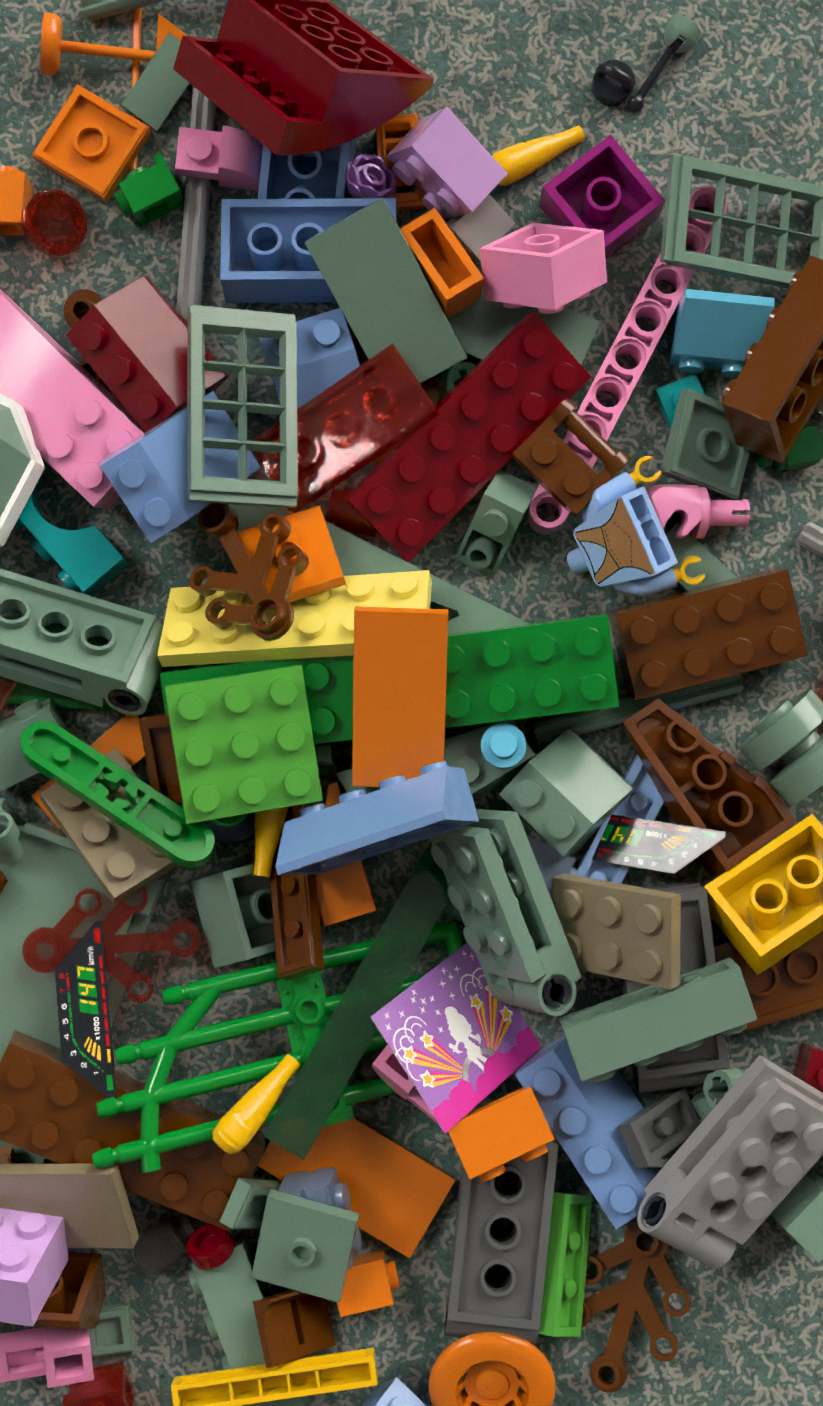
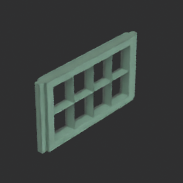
[660,154,823,288]
[187,305,298,508]

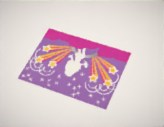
[371,943,541,1133]

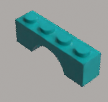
[15,468,130,597]

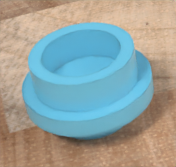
[481,723,526,769]

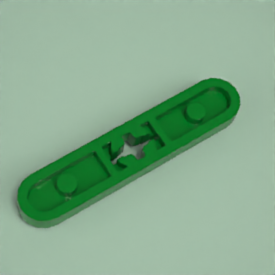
[20,721,215,868]

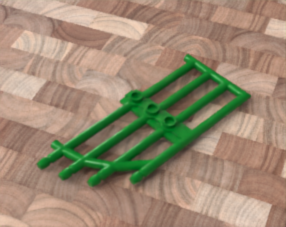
[92,920,464,1173]

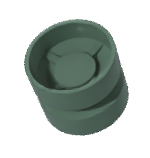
[739,688,823,806]

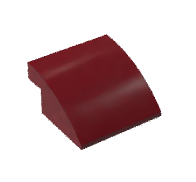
[173,0,434,155]

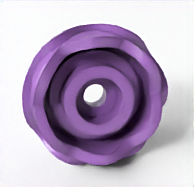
[345,154,396,198]

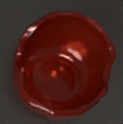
[22,189,88,257]

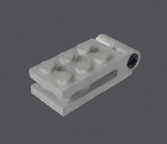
[637,1055,823,1269]

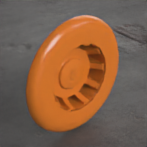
[428,1332,556,1406]

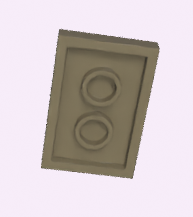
[40,748,178,905]
[552,873,681,990]

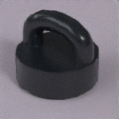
[592,60,635,106]

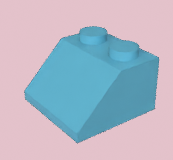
[668,289,775,378]

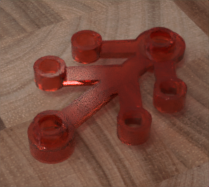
[22,887,201,1003]

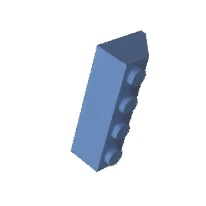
[220,198,396,303]
[275,761,479,875]
[514,1034,660,1230]

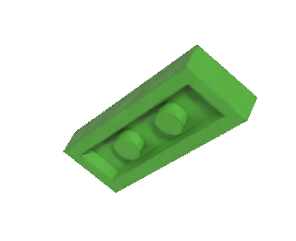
[538,1192,593,1337]

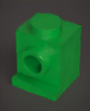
[114,152,184,227]

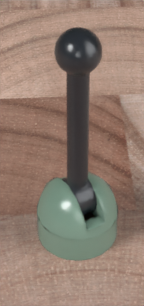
[627,14,701,112]

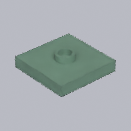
[660,388,751,500]
[251,1189,360,1303]

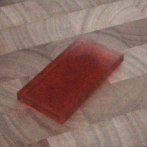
[253,343,440,514]

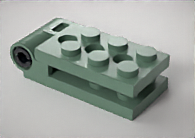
[0,569,164,716]
[430,809,582,1016]

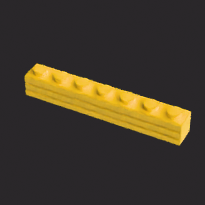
[171,1347,378,1406]

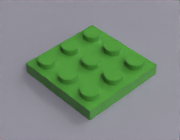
[164,665,323,824]

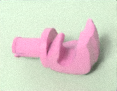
[645,484,750,539]

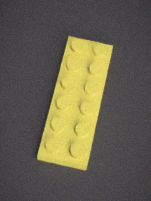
[157,570,432,667]

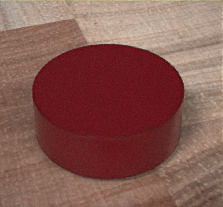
[186,1224,235,1270]

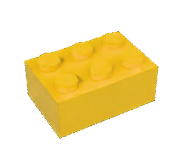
[704,814,823,975]

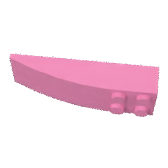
[0,289,145,509]

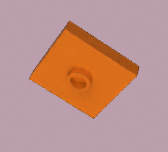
[32,84,152,203]
[238,505,346,603]

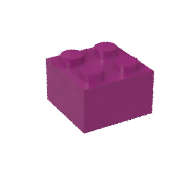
[539,134,665,259]

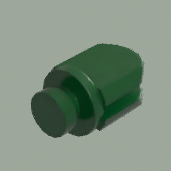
[755,425,823,473]

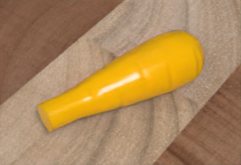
[492,125,585,186]
[253,806,289,878]
[213,1054,301,1155]

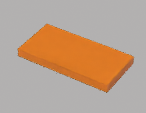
[352,606,449,787]
[257,1090,456,1258]

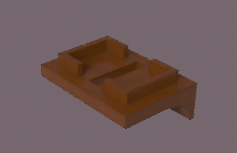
[253,1289,336,1368]

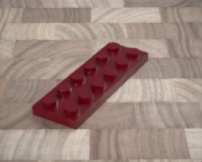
[345,312,591,563]

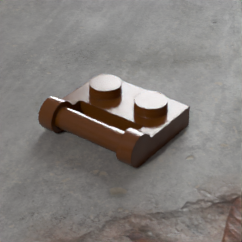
[512,398,631,518]

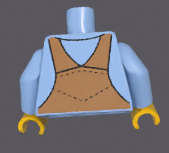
[567,456,705,597]

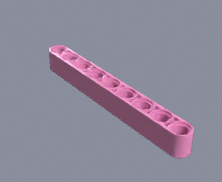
[527,186,727,535]

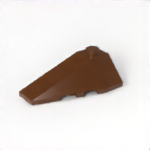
[621,699,796,877]

